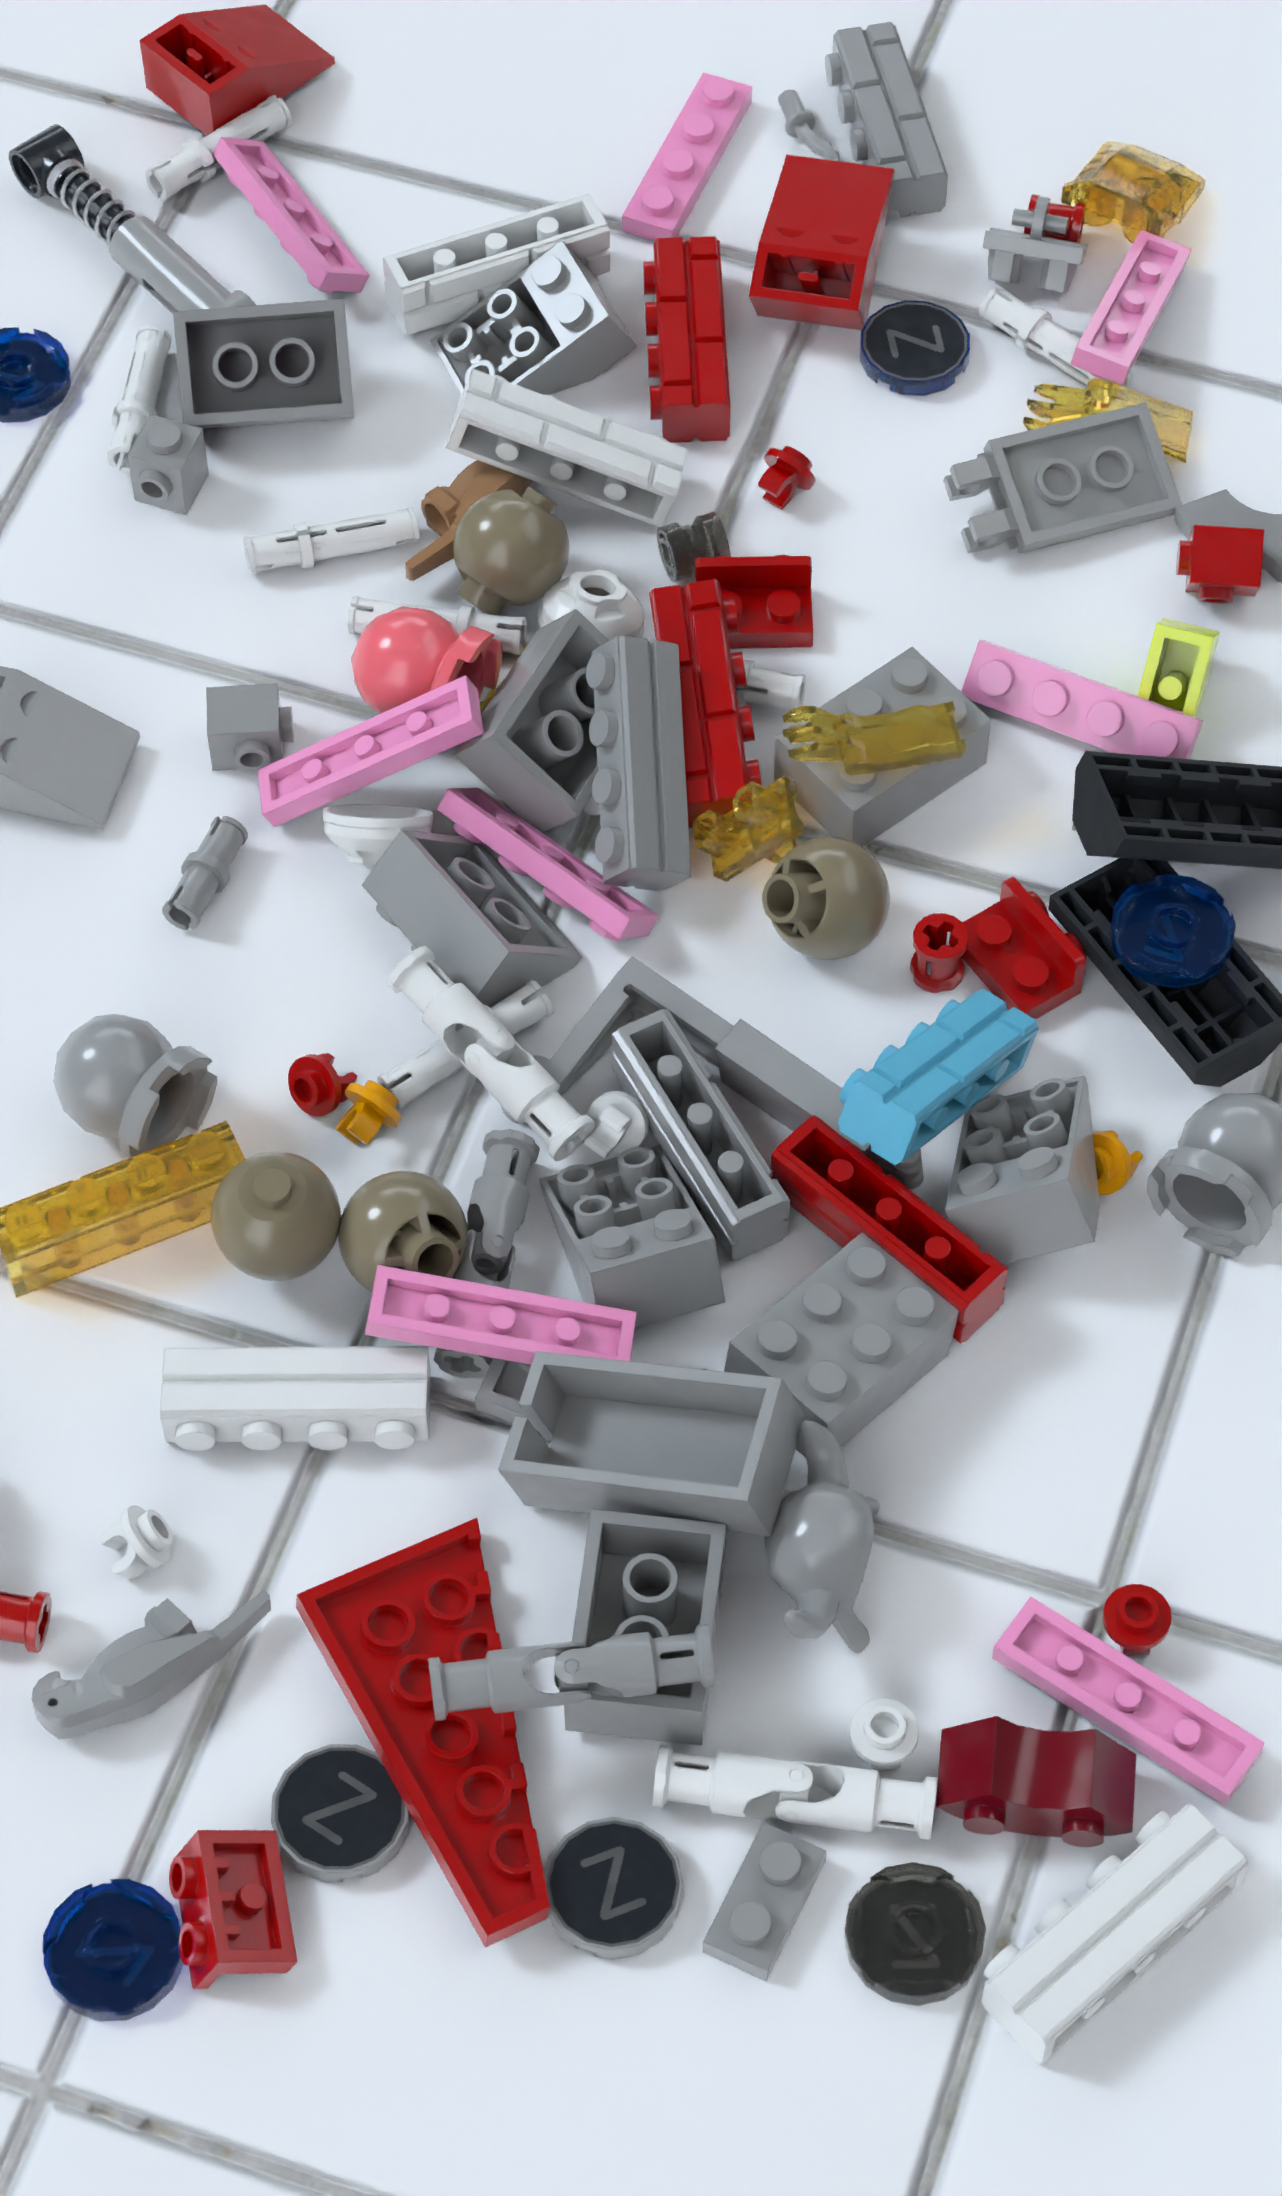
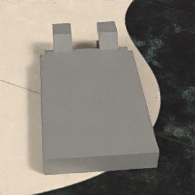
[943,402,1182,553]

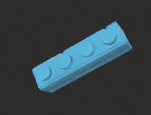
[837,988,1039,1166]

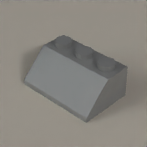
[362,829,582,1007]

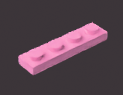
[622,72,752,241]
[212,137,370,293]
[1070,230,1192,385]
[961,640,1204,759]
[258,675,484,828]
[437,787,659,941]
[365,1265,637,1365]
[992,1596,1265,1806]

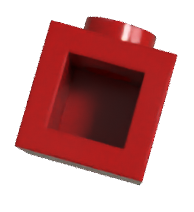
[1176,524,1265,604]

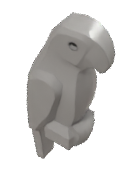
[31,1591,271,1739]

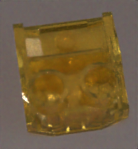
[1061,141,1205,243]

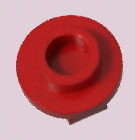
[758,446,816,510]
[288,1053,358,1117]
[1102,1584,1172,1655]

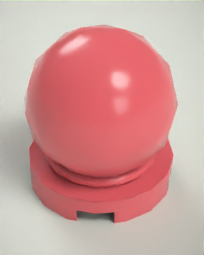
[351,606,502,746]

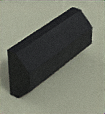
[1072,751,1282,869]
[1048,858,1282,1087]

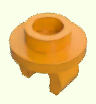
[335,1080,402,1145]
[1093,1130,1143,1195]

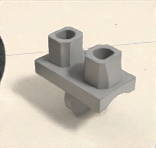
[983,196,1088,293]

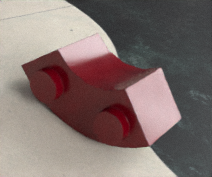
[935,1716,1136,1847]

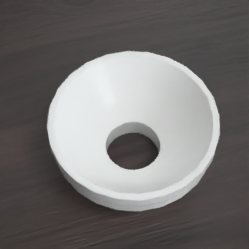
[538,569,645,640]
[323,804,433,864]

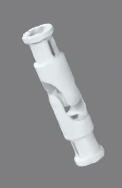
[387,946,595,1162]
[653,1744,937,1840]

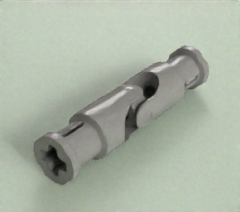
[433,1129,540,1379]
[428,1624,715,1721]

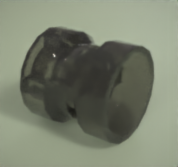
[657,511,730,582]

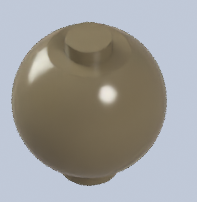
[453,486,569,615]
[762,837,890,960]
[211,1151,341,1281]
[338,1171,468,1292]

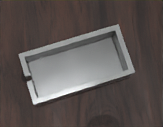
[498,1351,805,1537]

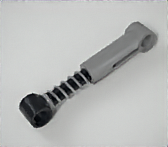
[9,124,256,314]

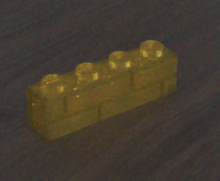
[0,1121,245,1298]

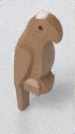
[405,460,534,581]

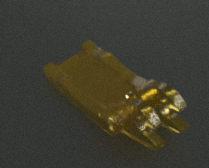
[1023,378,1193,463]
[782,701,967,776]

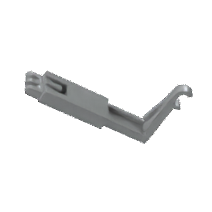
[501,956,924,1189]

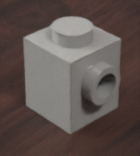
[127,414,209,515]
[206,683,294,771]

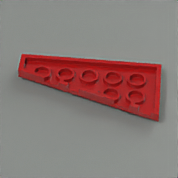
[296,1518,550,1948]

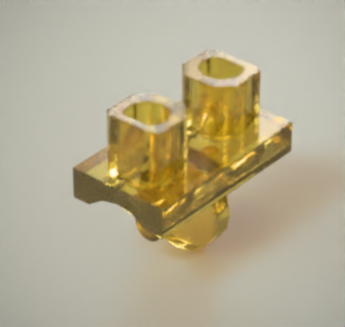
[693,776,804,882]

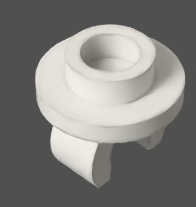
[584,1091,649,1158]
[99,1505,173,1579]
[849,1698,919,1771]

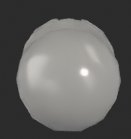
[53,1014,218,1168]
[1147,1093,1282,1256]

